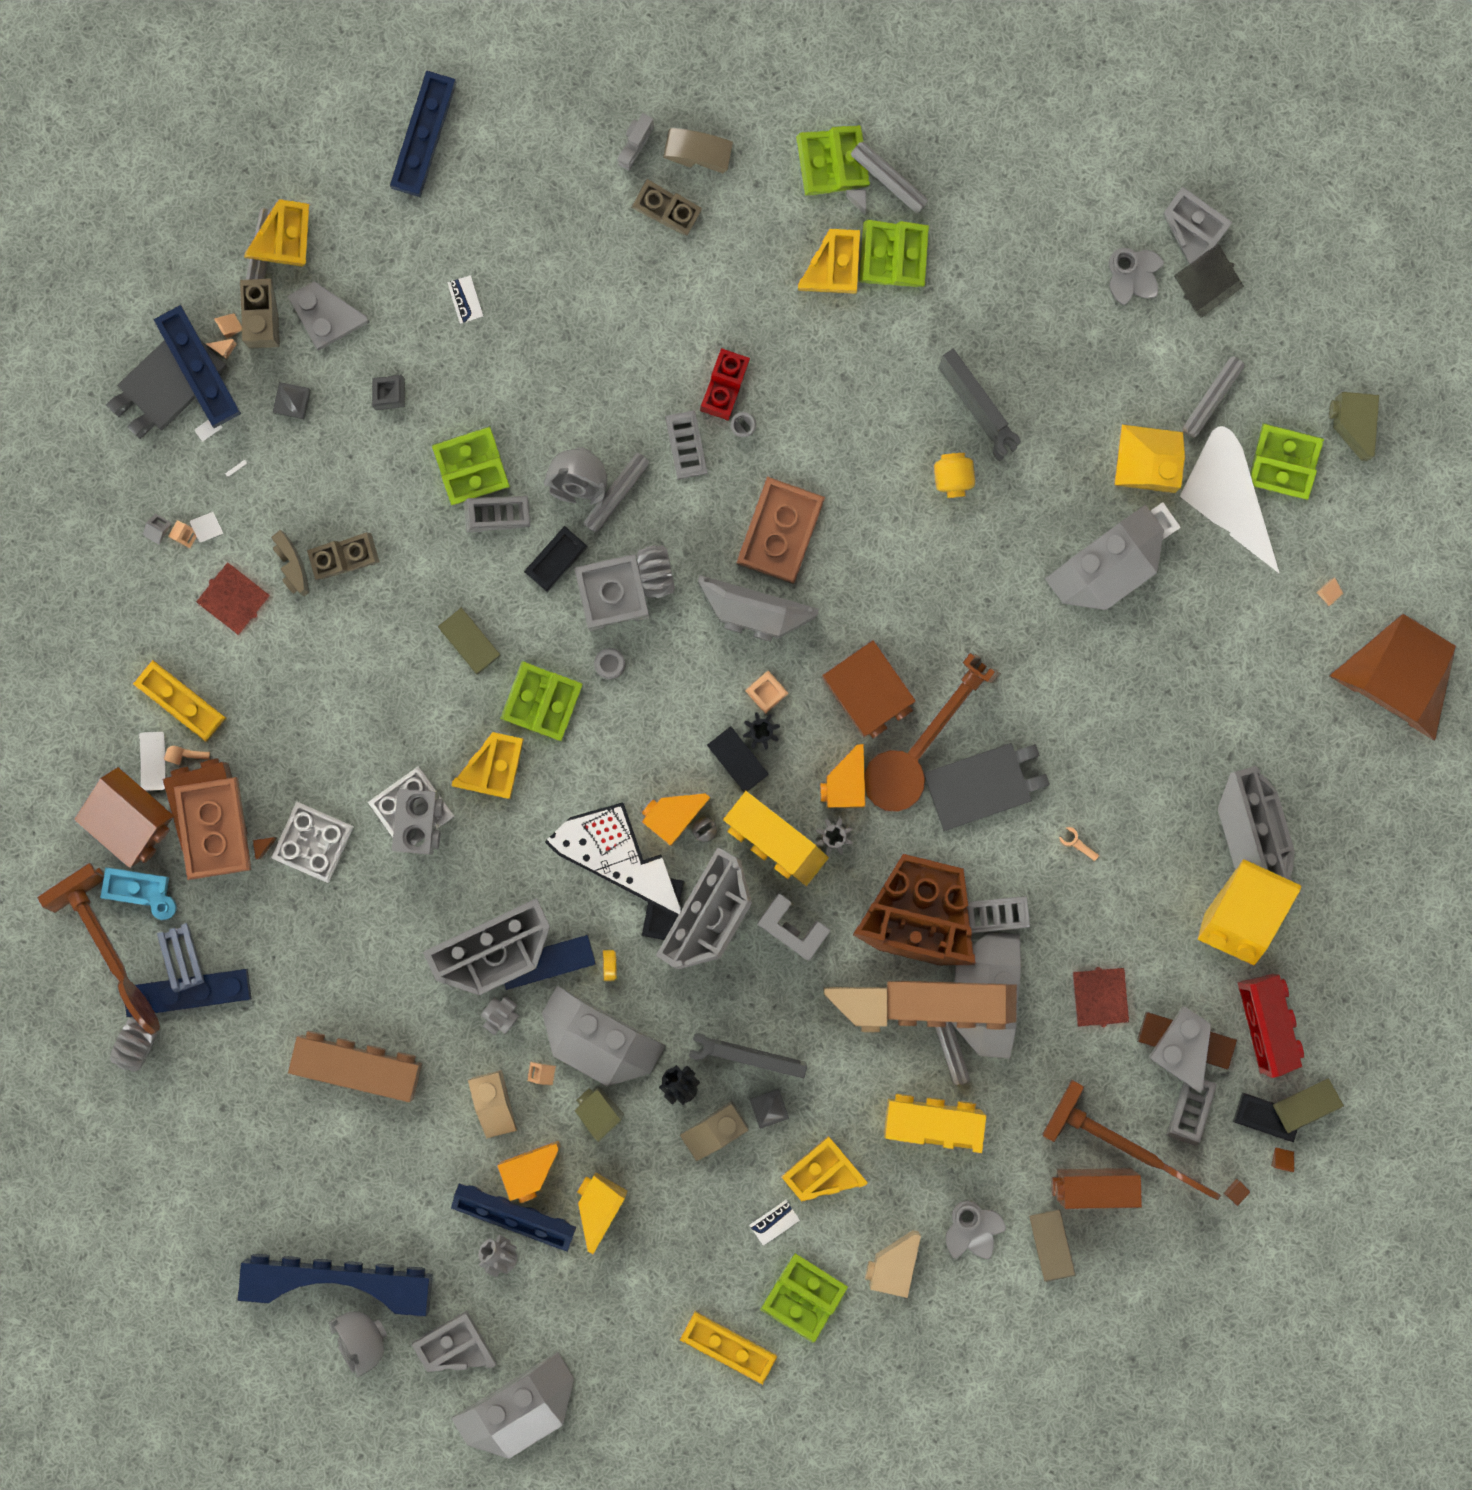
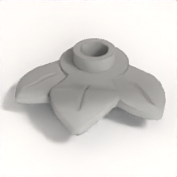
[1109,248,1164,305]
[946,1201,1006,1259]

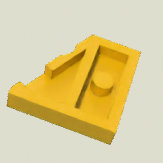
[244,199,309,267]
[798,229,860,294]
[451,732,524,799]
[781,1136,868,1201]

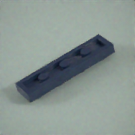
[390,70,457,198]
[153,305,241,428]
[125,969,252,1017]
[451,1183,576,1252]

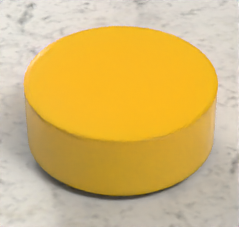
[603,950,617,981]

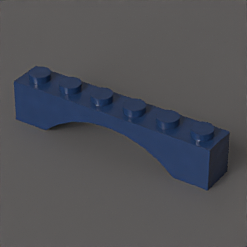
[238,1254,433,1317]

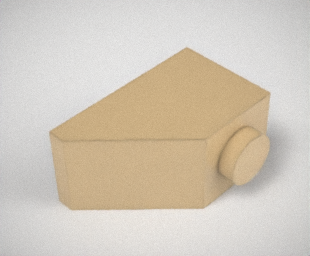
[824,987,887,1032]
[468,1070,517,1139]
[865,1230,921,1298]

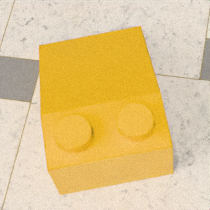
[1197,859,1301,965]

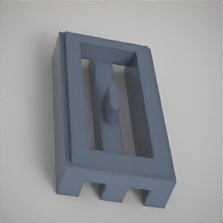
[157,923,205,993]

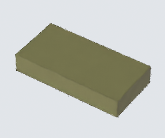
[438,607,501,675]
[1273,1078,1344,1133]

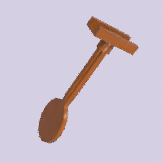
[864,653,1001,812]
[37,863,160,1034]
[1042,1080,1221,1200]

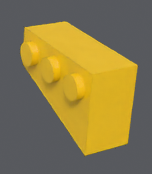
[723,791,829,886]
[884,1094,986,1153]

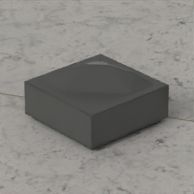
[372,375,405,410]
[273,382,311,420]
[750,1088,789,1129]

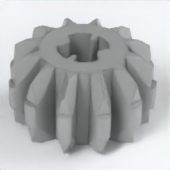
[637,545,675,598]
[110,1017,158,1072]

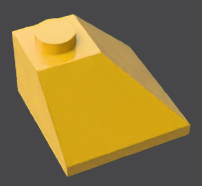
[1114,424,1185,493]
[577,1172,628,1254]

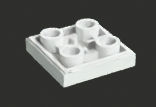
[368,766,455,853]
[271,801,354,883]

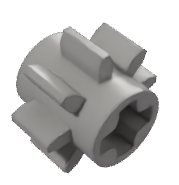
[815,818,853,855]
[481,997,519,1035]
[478,1235,517,1277]

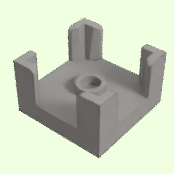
[574,554,650,632]
[757,893,831,961]

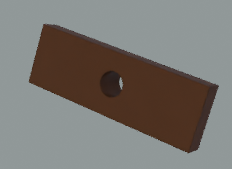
[1137,1012,1237,1070]

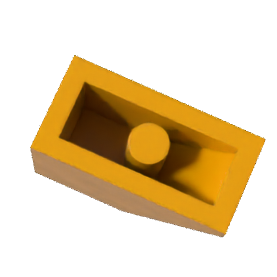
[820,744,865,808]
[642,793,710,846]
[497,1141,561,1203]

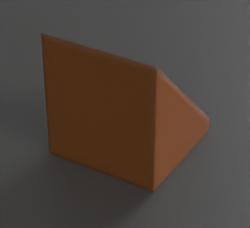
[253,837,277,860]
[1271,1147,1294,1172]
[1224,1179,1250,1206]

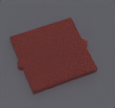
[196,562,270,635]
[1073,967,1129,1027]

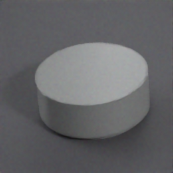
[594,648,625,680]

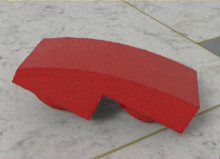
[700,348,750,421]

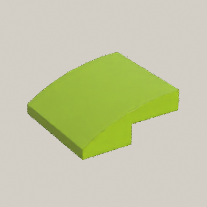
[796,125,870,196]
[859,219,929,287]
[1250,423,1324,500]
[432,426,510,506]
[500,661,583,741]
[760,1253,848,1343]

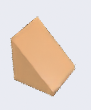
[214,313,242,339]
[206,339,237,359]
[168,520,196,548]
[1316,578,1343,606]
[527,1062,556,1085]

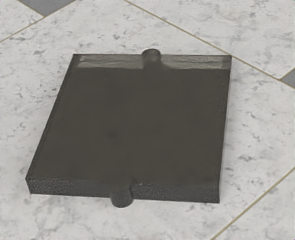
[1174,244,1244,318]

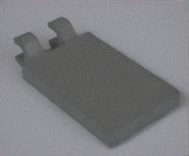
[106,340,228,439]
[938,348,1021,461]
[924,743,1050,832]
[689,1033,807,1079]

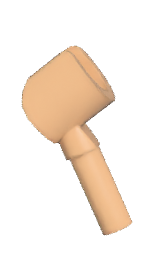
[164,746,210,765]
[1059,827,1099,861]

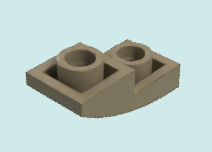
[663,128,733,174]
[631,179,702,236]
[271,530,309,596]
[307,532,380,580]
[1029,1209,1076,1282]

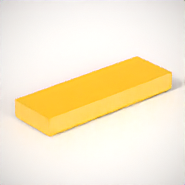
[133,660,226,742]
[680,1311,777,1385]

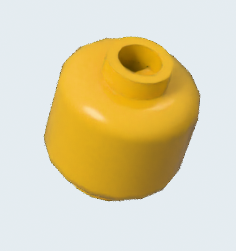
[934,453,975,498]

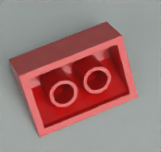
[1237,974,1304,1078]

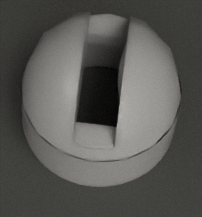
[731,412,756,437]
[692,817,717,842]

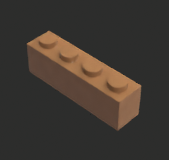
[887,981,1017,1030]
[288,1031,422,1102]

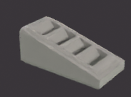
[665,411,707,480]
[464,496,530,533]
[967,896,1030,933]
[1166,1080,1217,1146]

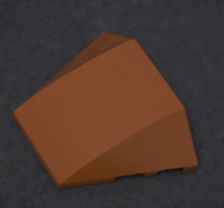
[1329,614,1456,741]
[853,854,976,966]

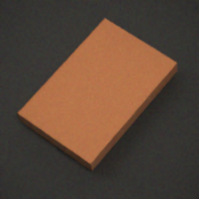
[736,477,825,584]
[174,777,251,880]

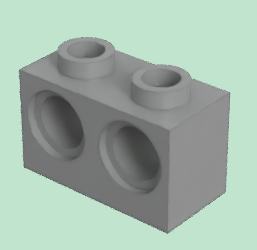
[392,788,444,855]

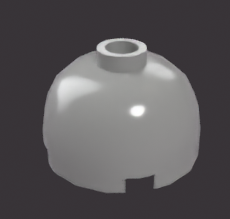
[544,448,607,505]
[328,1311,387,1378]

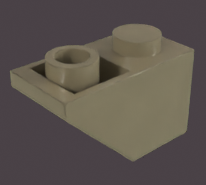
[240,279,280,349]

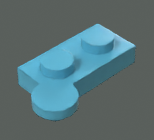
[100,867,177,920]

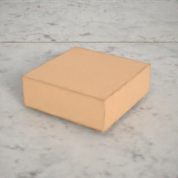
[745,671,789,714]

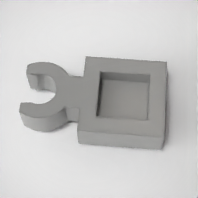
[617,113,654,171]

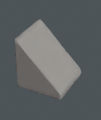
[846,190,866,215]
[143,514,172,544]

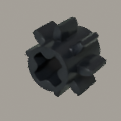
[743,712,780,750]
[659,1065,700,1105]

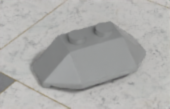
[1045,504,1164,610]
[698,575,819,642]
[1218,766,1295,881]
[656,847,752,969]
[423,898,550,995]
[951,932,1021,1059]
[542,985,665,1087]
[451,1352,574,1459]

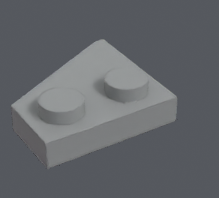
[1163,187,1232,272]
[288,281,370,351]
[1148,1006,1211,1093]
[412,1311,497,1372]

